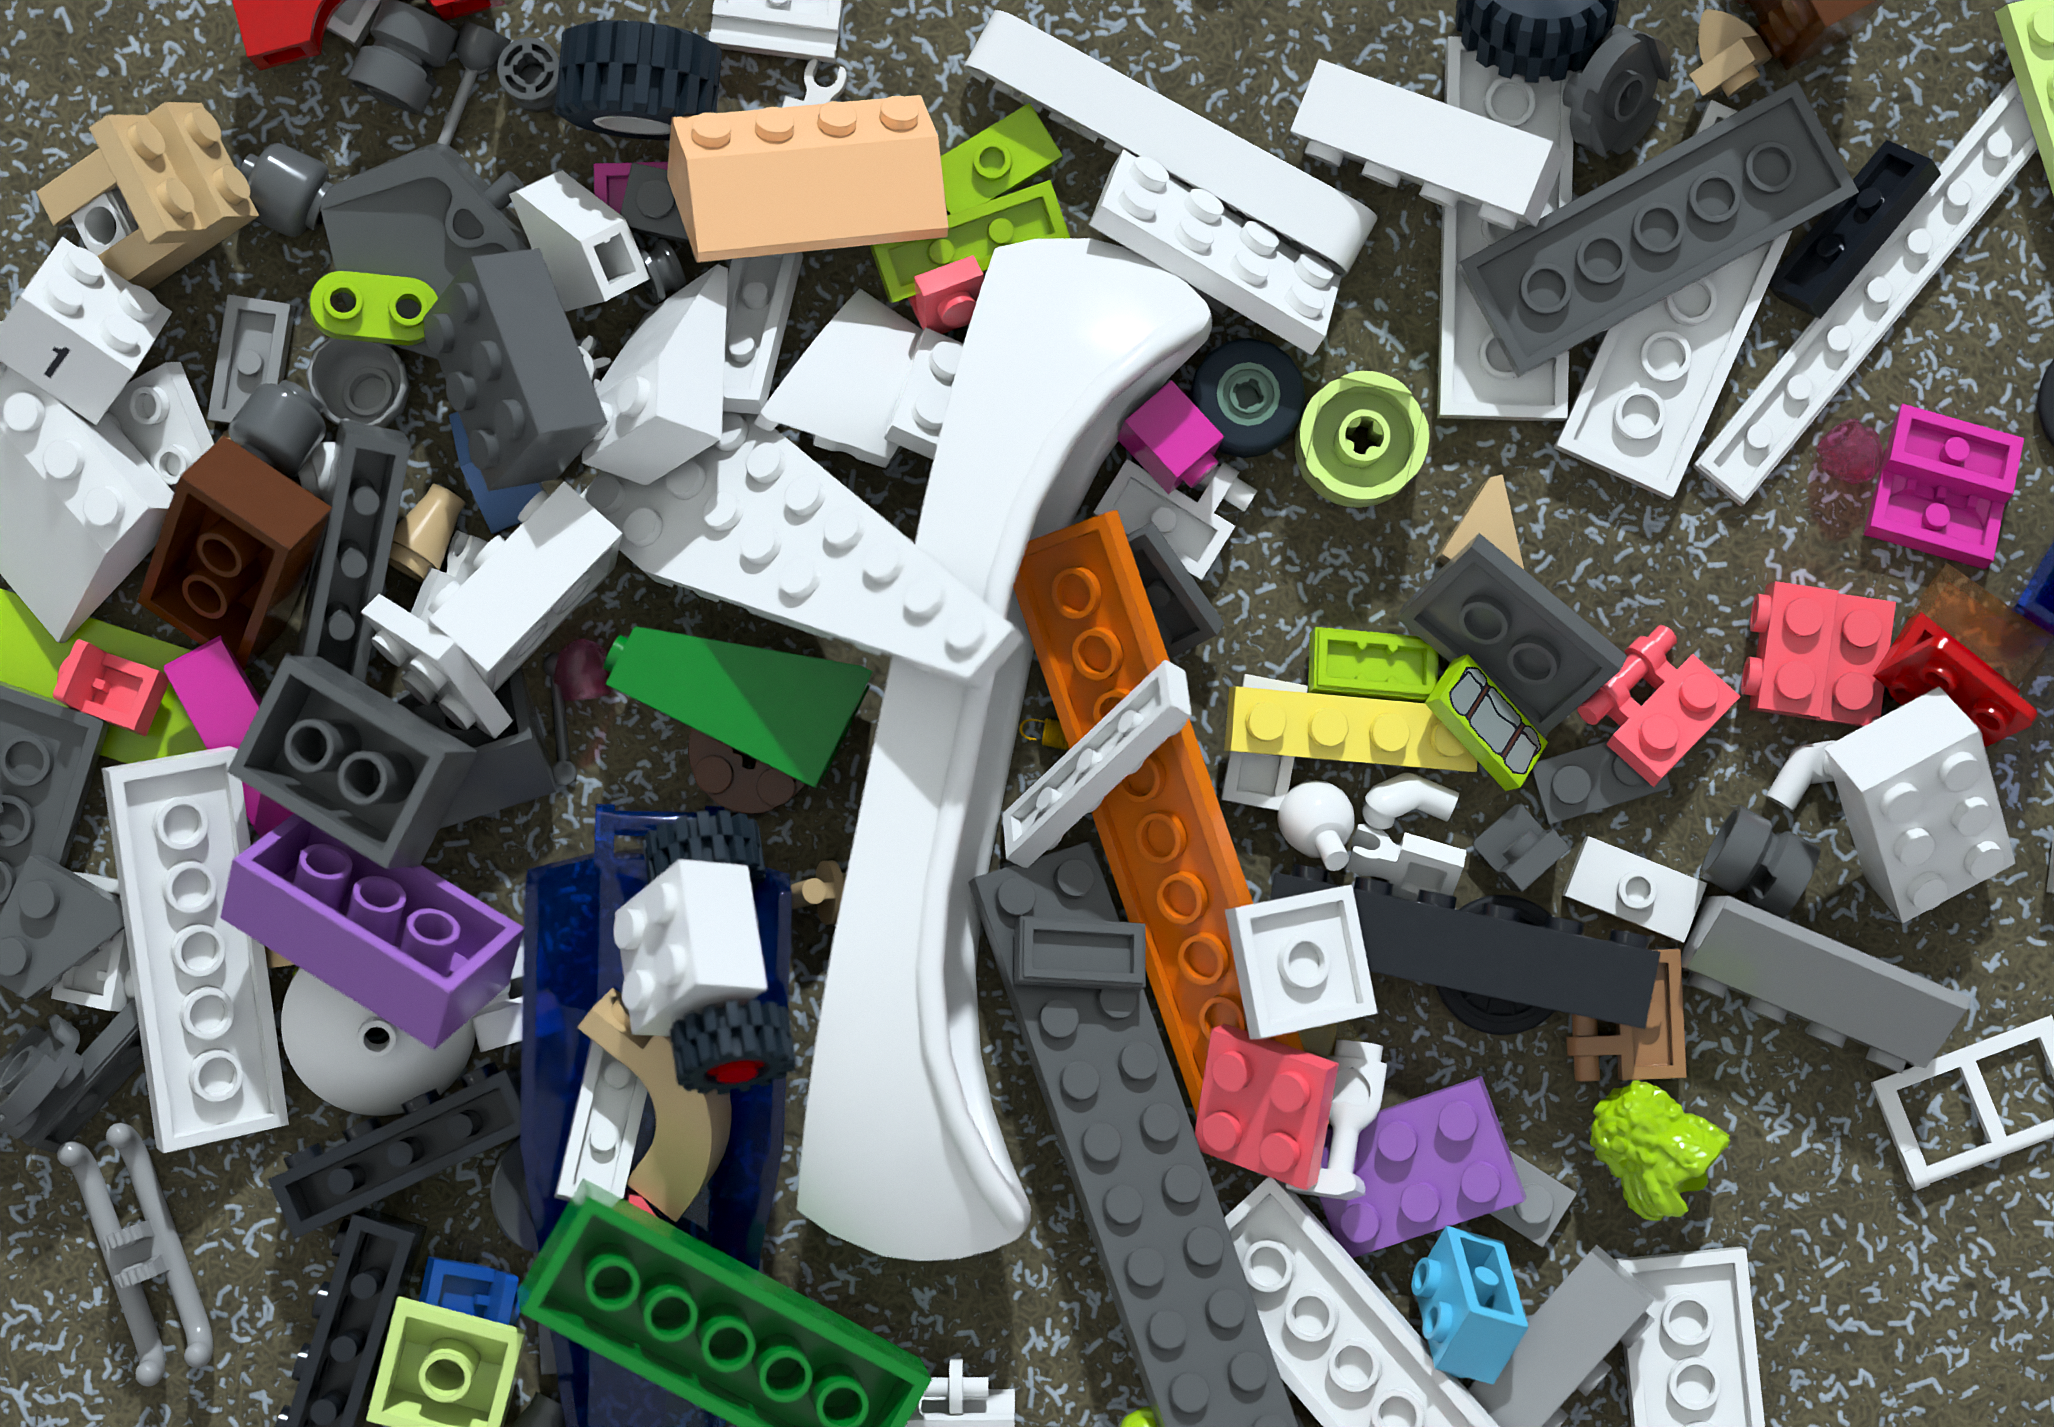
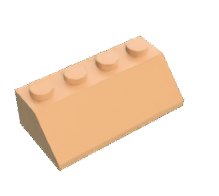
[667,95,949,262]

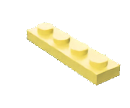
[1224,686,1477,772]

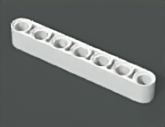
[963,10,1378,275]

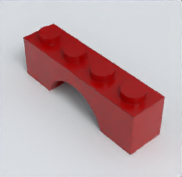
[232,0,505,71]

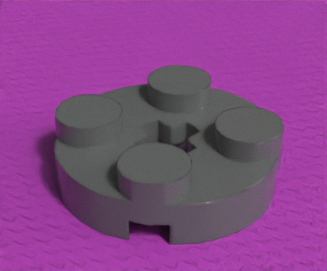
[1562,24,1671,157]
[0,1014,84,1139]

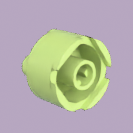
[1295,371,1429,508]

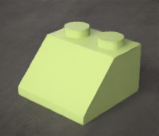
[366,1296,526,1427]

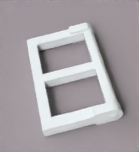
[1871,1015,2054,1191]

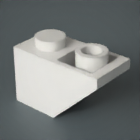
[509,170,650,312]

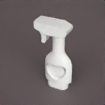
[1286,1040,1387,1200]

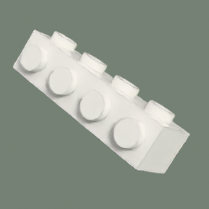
[1290,59,1566,230]

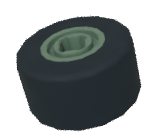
[1189,338,1306,458]

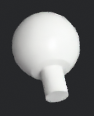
[1277,780,1354,871]

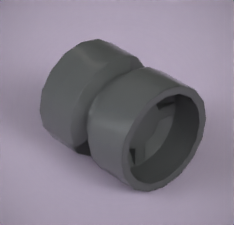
[347,0,459,116]
[1699,805,1820,919]

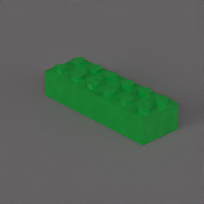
[517,1178,932,1427]

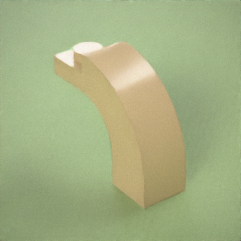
[577,988,731,1222]

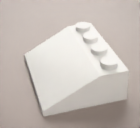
[0,321,174,643]

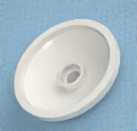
[281,967,476,1116]

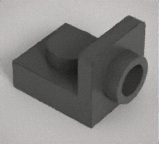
[1472,804,1571,891]

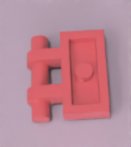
[1577,625,1741,787]

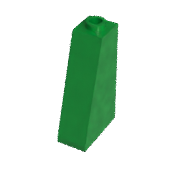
[603,626,876,791]

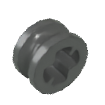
[638,239,686,303]

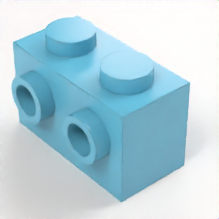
[1412,1225,1529,1385]

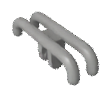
[57,1123,214,1387]

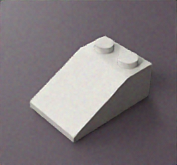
[582,264,728,486]

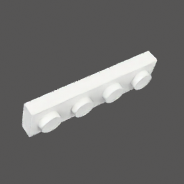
[1002,660,1191,868]

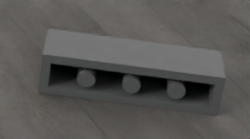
[295,420,411,683]

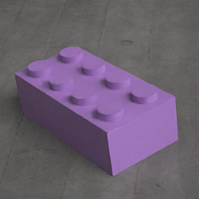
[220,813,525,1050]

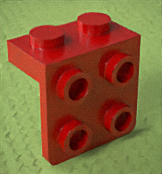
[1872,612,2038,748]

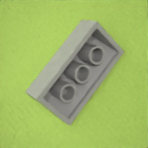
[1681,896,1972,1074]

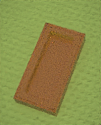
[1907,563,2053,687]

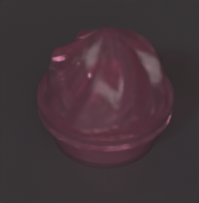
[1816,418,1884,485]
[552,639,613,701]

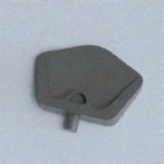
[321,143,532,360]

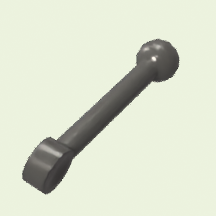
[543,653,577,785]

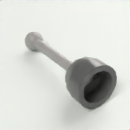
[437,21,511,146]

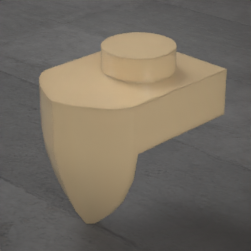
[1689,9,1772,98]

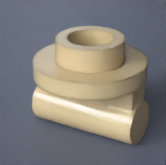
[781,860,847,925]

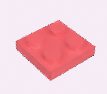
[1195,1023,1339,1190]

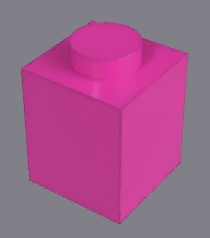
[1117,380,1224,495]

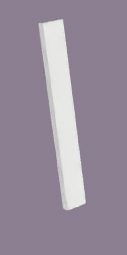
[1692,77,2038,507]

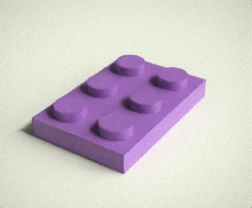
[1319,1076,1527,1258]

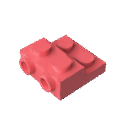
[1741,581,1896,727]

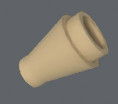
[388,484,465,582]

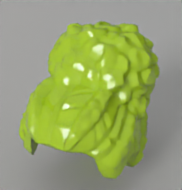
[1590,1080,1730,1221]

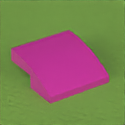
[1863,404,2024,570]

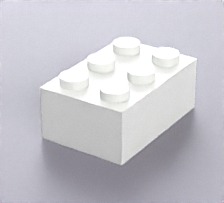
[428,481,622,694]
[1824,687,2016,924]

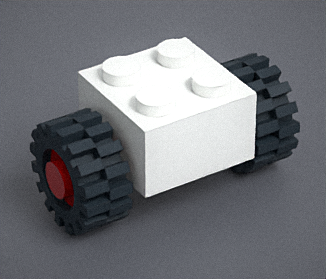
[614,811,796,1094]

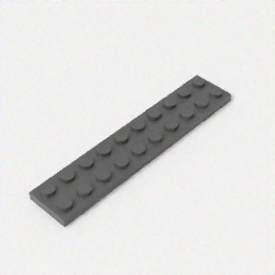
[968,841,1298,1427]

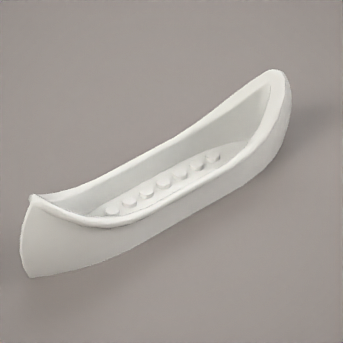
[797,238,1212,1261]

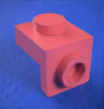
[907,255,984,334]
[53,639,170,737]

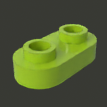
[309,271,438,346]

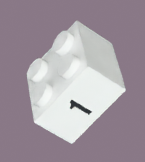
[0,237,172,425]

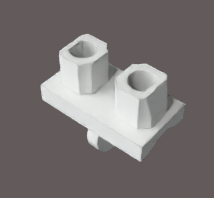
[905,1359,1015,1427]

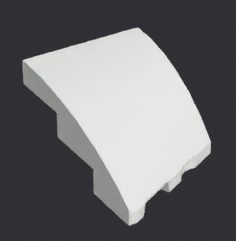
[754,288,923,468]

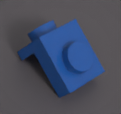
[419,1256,520,1326]

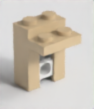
[36,102,259,290]

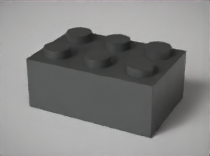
[423,248,608,491]
[227,656,479,869]

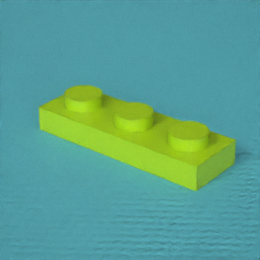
[869,180,1071,304]

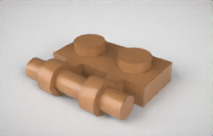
[1566,949,1687,1081]

